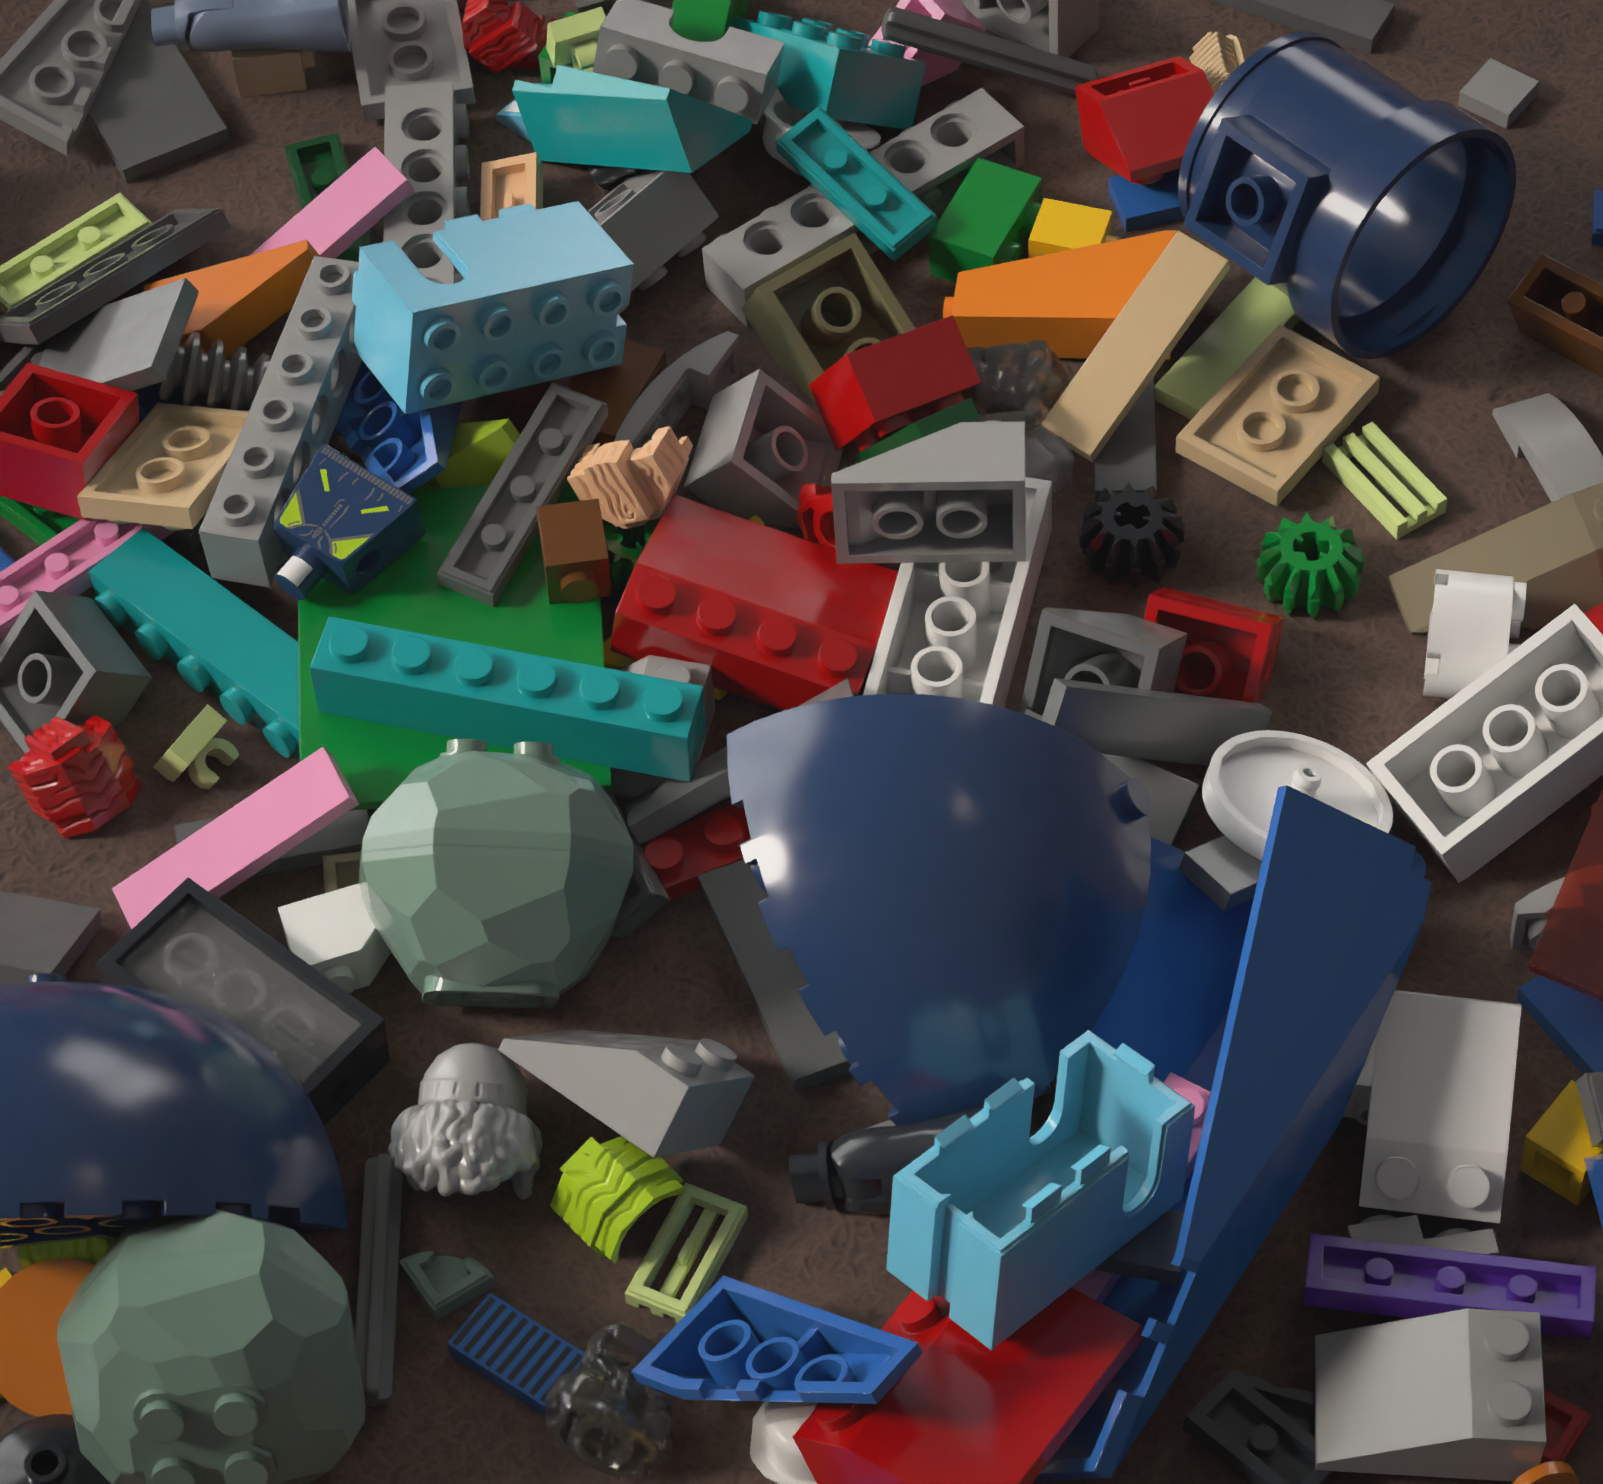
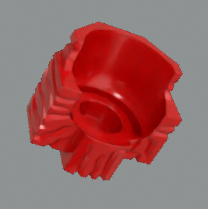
[462,0,557,74]
[7,715,141,839]

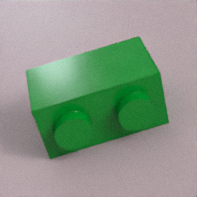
[929,158,1042,283]

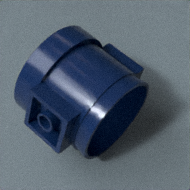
[1178,31,1516,359]

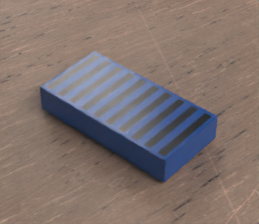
[447,1293,602,1426]

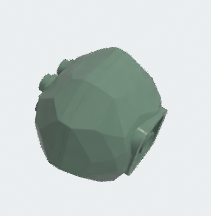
[359,739,633,1009]
[56,1209,366,1484]

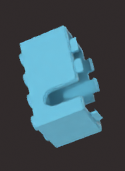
[352,201,634,414]
[886,1030,1196,1351]

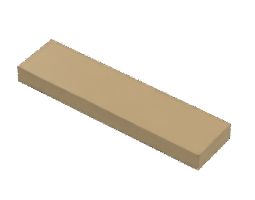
[1040,230,1230,463]

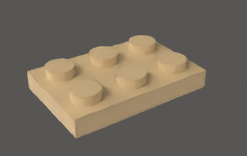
[1176,324,1380,507]
[77,403,249,530]

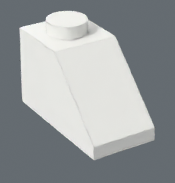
[278,883,391,994]

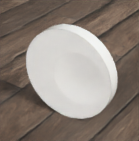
[1202,730,1393,861]

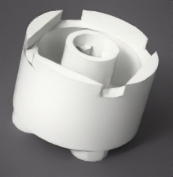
[1423,569,1527,699]

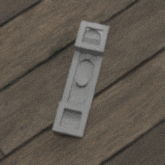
[614,331,742,449]
[1492,393,1603,502]

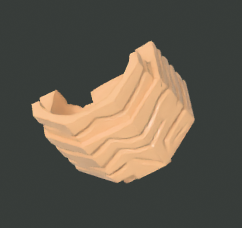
[567,426,693,529]

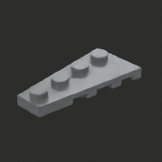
[0,0,142,156]

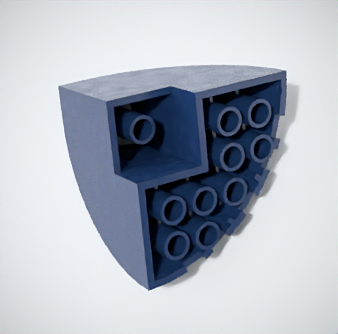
[727,694,1152,1125]
[0,973,348,1249]

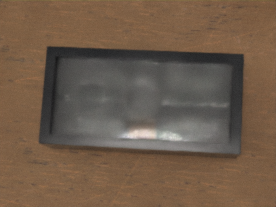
[95,877,390,1126]

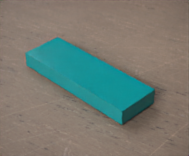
[775,106,938,262]

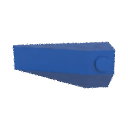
[335,360,463,494]
[632,1275,923,1404]

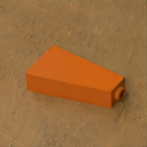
[943,230,1177,359]

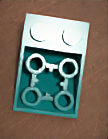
[733,10,926,129]

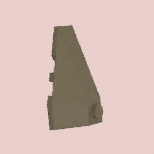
[1387,482,1603,635]

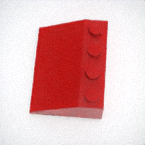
[610,494,898,711]
[792,1287,1145,1484]

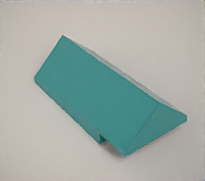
[512,65,753,173]

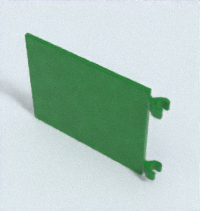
[298,453,612,811]

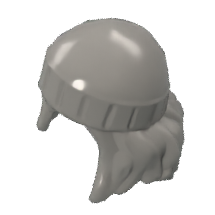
[388,1043,542,1199]

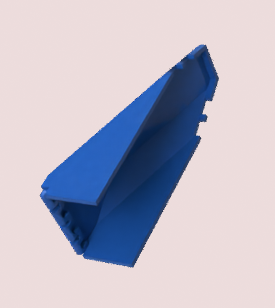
[1033,785,1432,1482]

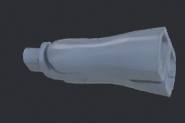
[151,0,351,52]

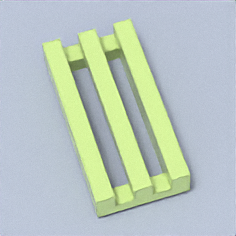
[1322,422,1447,540]
[625,1182,748,1324]

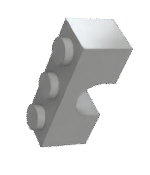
[593,0,785,124]

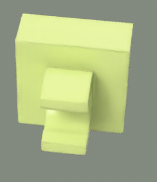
[546,6,606,72]
[153,704,239,789]

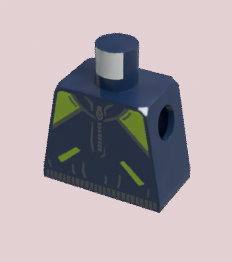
[274,444,426,600]

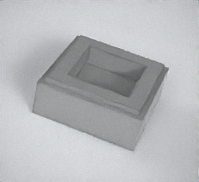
[1458,58,1539,129]

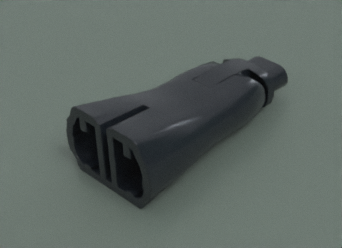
[789,1106,984,1214]

